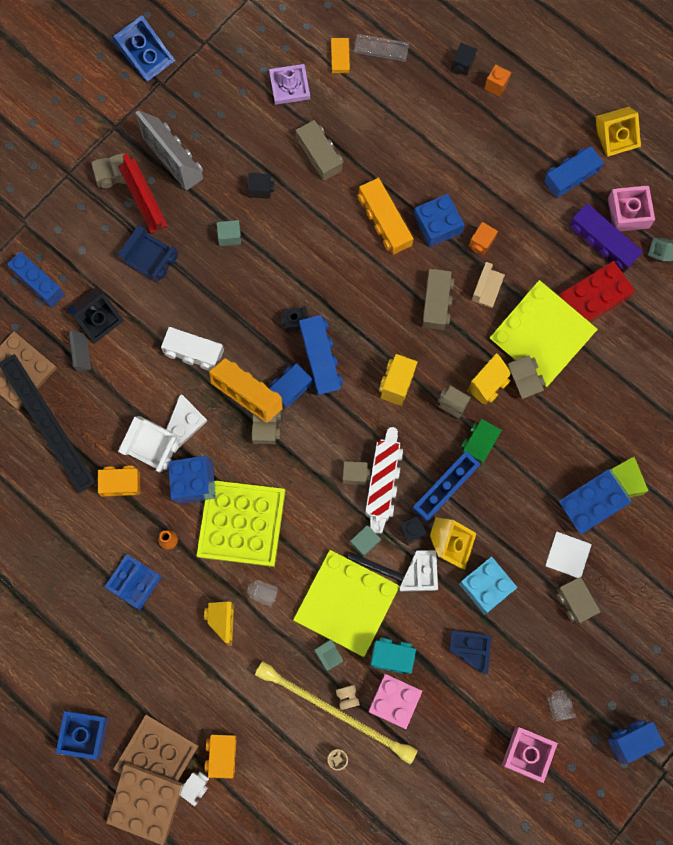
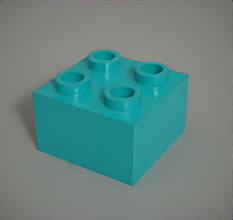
[370,638,416,675]

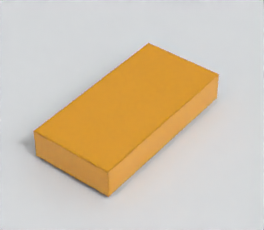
[331,38,350,73]

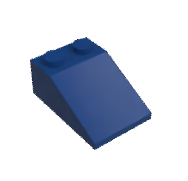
[112,15,175,82]

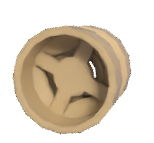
[336,685,360,710]
[328,749,348,770]

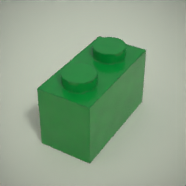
[461,419,502,466]

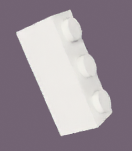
[161,327,224,371]

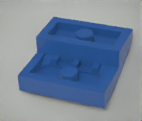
[104,554,162,610]

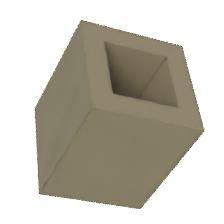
[342,461,371,485]

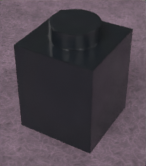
[451,43,477,76]
[248,173,275,199]
[399,516,427,545]

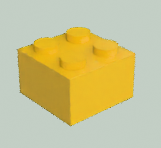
[379,354,417,406]

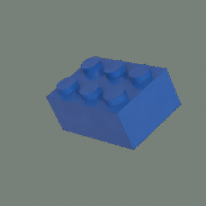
[559,469,633,534]

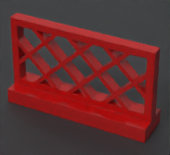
[118,153,168,234]

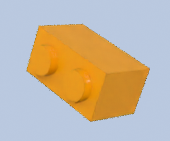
[98,466,140,497]
[205,735,237,778]

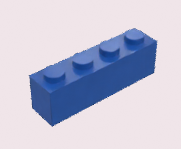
[298,315,343,395]
[412,451,480,524]

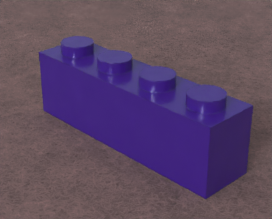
[569,203,643,273]

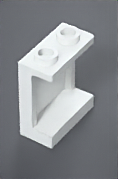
[118,416,180,473]

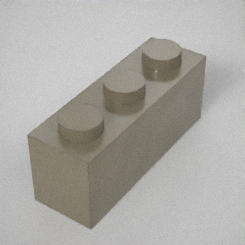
[296,120,344,181]
[422,269,454,330]

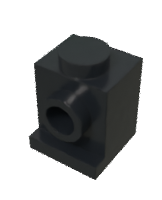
[281,306,308,332]

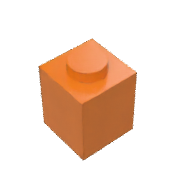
[485,64,511,97]
[469,222,498,255]

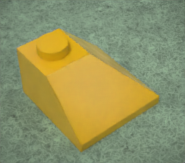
[430,517,476,570]
[204,602,234,646]

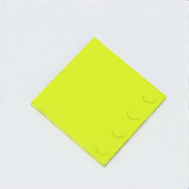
[490,280,598,387]
[196,481,286,567]
[293,550,400,657]

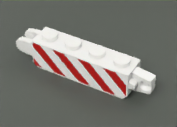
[365,427,403,534]

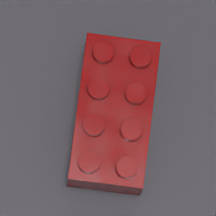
[558,261,635,323]

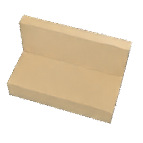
[471,262,505,308]

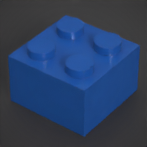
[413,194,465,248]
[168,456,216,504]
[56,711,109,760]
[607,720,665,763]

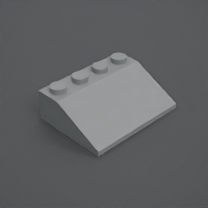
[135,110,203,191]

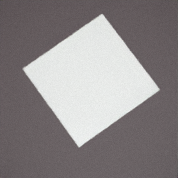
[545,532,592,578]

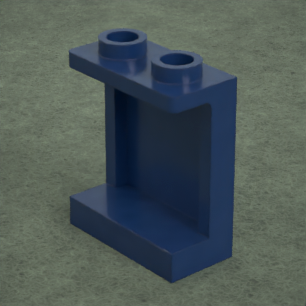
[117,225,178,283]

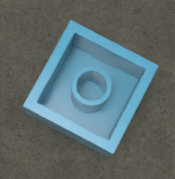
[459,557,518,615]

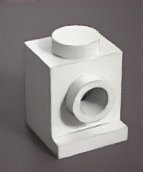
[180,771,209,806]

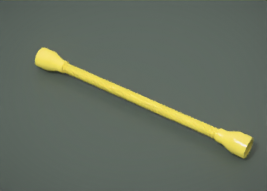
[255,661,418,764]

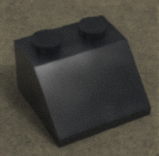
[66,287,124,344]

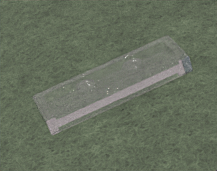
[354,34,409,62]

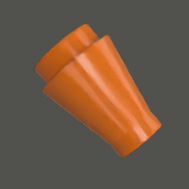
[158,530,178,550]

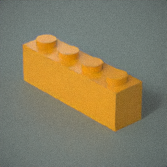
[357,178,413,255]
[209,358,282,423]

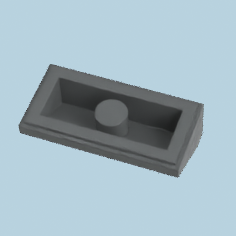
[69,331,91,372]

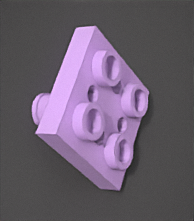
[269,64,310,105]

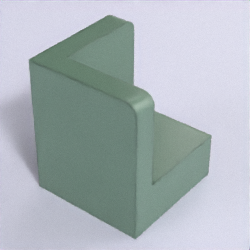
[217,220,242,246]
[648,238,673,261]
[350,526,381,558]
[314,639,343,671]

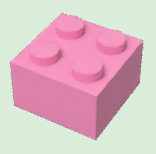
[608,186,655,231]
[368,674,422,729]
[501,727,558,783]

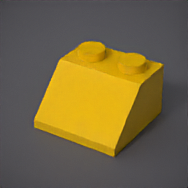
[595,107,641,157]
[468,353,511,406]

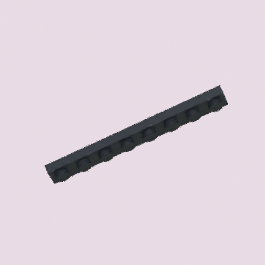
[0,354,97,493]

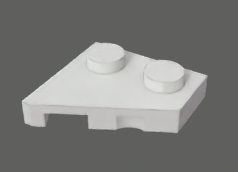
[167,394,207,447]
[399,550,438,592]

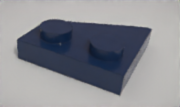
[449,630,492,675]

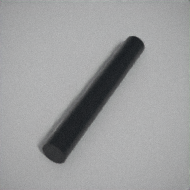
[347,552,404,582]

